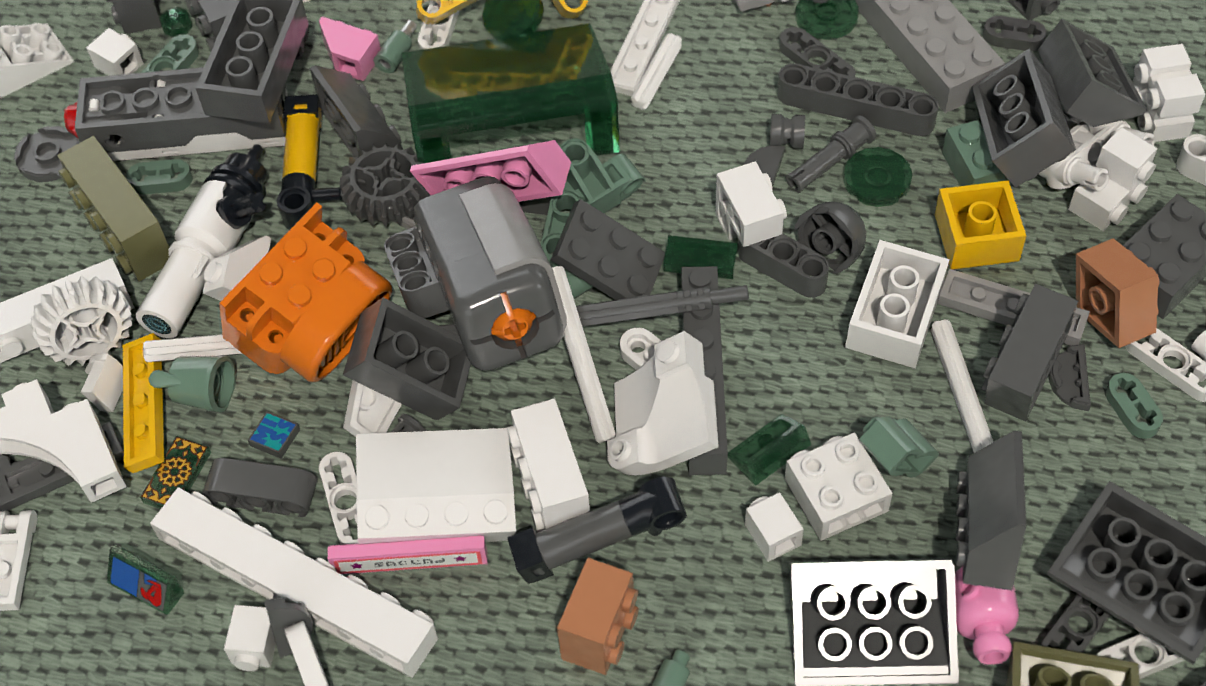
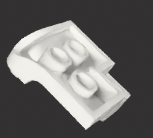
[607,331,719,476]

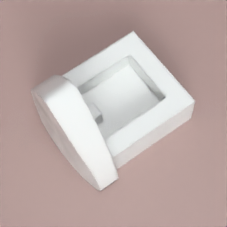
[81,353,123,412]

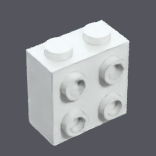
[785,432,893,541]

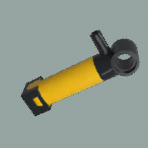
[277,94,342,230]

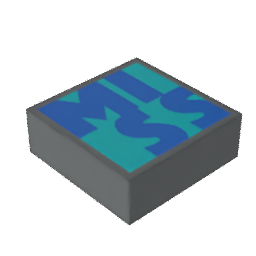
[248,411,300,459]

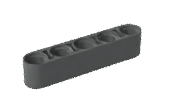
[777,63,938,136]

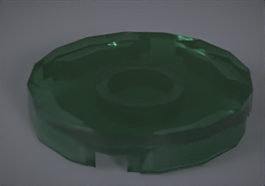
[482,0,544,43]
[795,0,859,40]
[843,147,913,207]

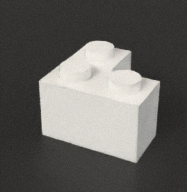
[1069,127,1158,231]
[716,161,787,247]

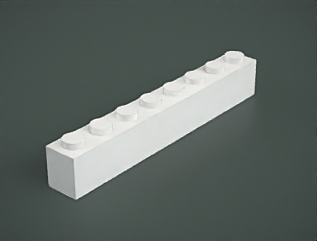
[150,487,438,678]

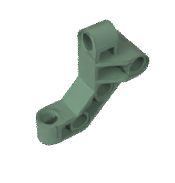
[541,138,646,299]

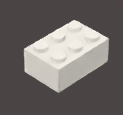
[845,240,950,368]
[507,398,590,532]

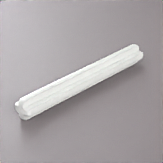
[552,266,616,443]
[931,319,994,453]

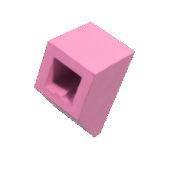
[319,17,381,81]

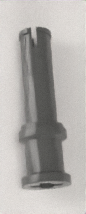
[786,116,877,193]

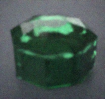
[160,7,193,37]

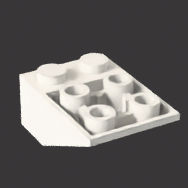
[0,23,74,97]

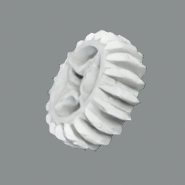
[31,275,132,366]

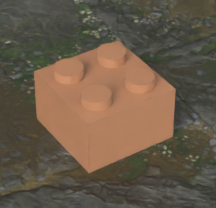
[1076,238,1160,348]
[557,558,639,675]

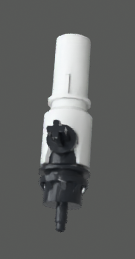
[136,144,267,338]

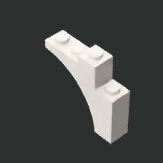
[0,379,127,503]

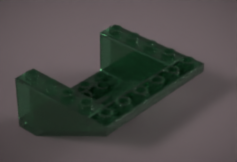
[401,23,620,163]

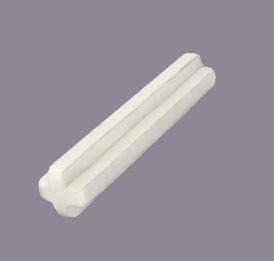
[631,33,682,110]
[142,334,243,362]

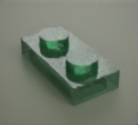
[663,235,738,279]

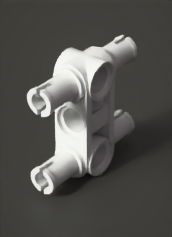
[1039,114,1155,191]

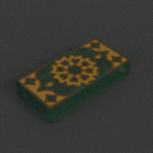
[140,436,211,509]

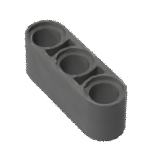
[737,233,829,298]
[202,458,317,517]

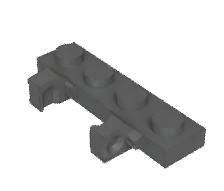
[0,422,124,511]

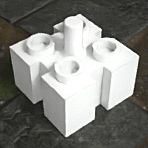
[1133,44,1205,142]

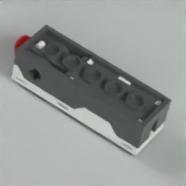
[64,67,288,161]

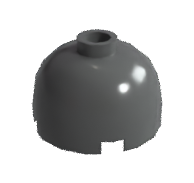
[795,201,867,273]

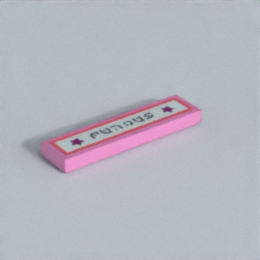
[328,535,488,574]

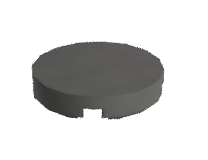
[14,126,80,182]

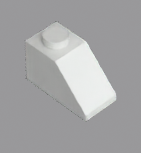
[203,235,271,301]

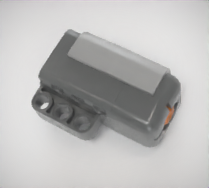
[384,176,567,371]

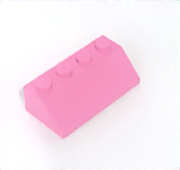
[410,140,571,202]

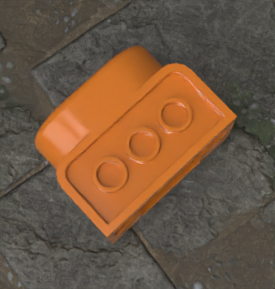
[219,202,392,382]

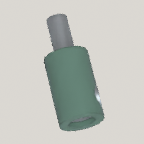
[374,20,417,74]

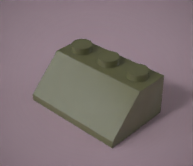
[1006,641,1140,686]

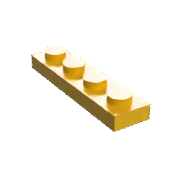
[123,333,164,474]

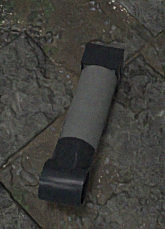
[507,476,687,584]

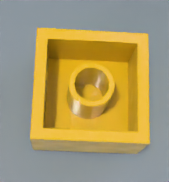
[935,180,1026,269]

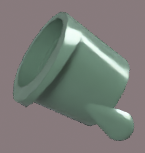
[149,356,236,413]

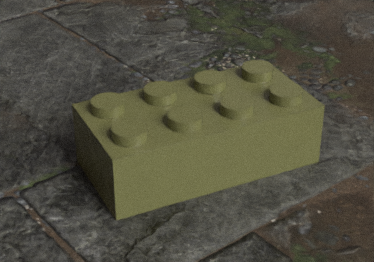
[57,136,169,282]

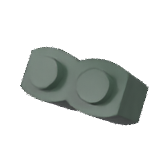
[859,416,939,477]

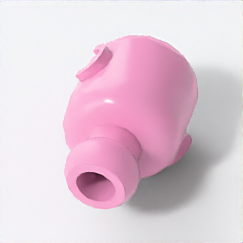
[955,567,1019,665]

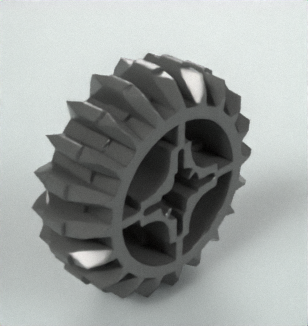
[339,142,430,227]

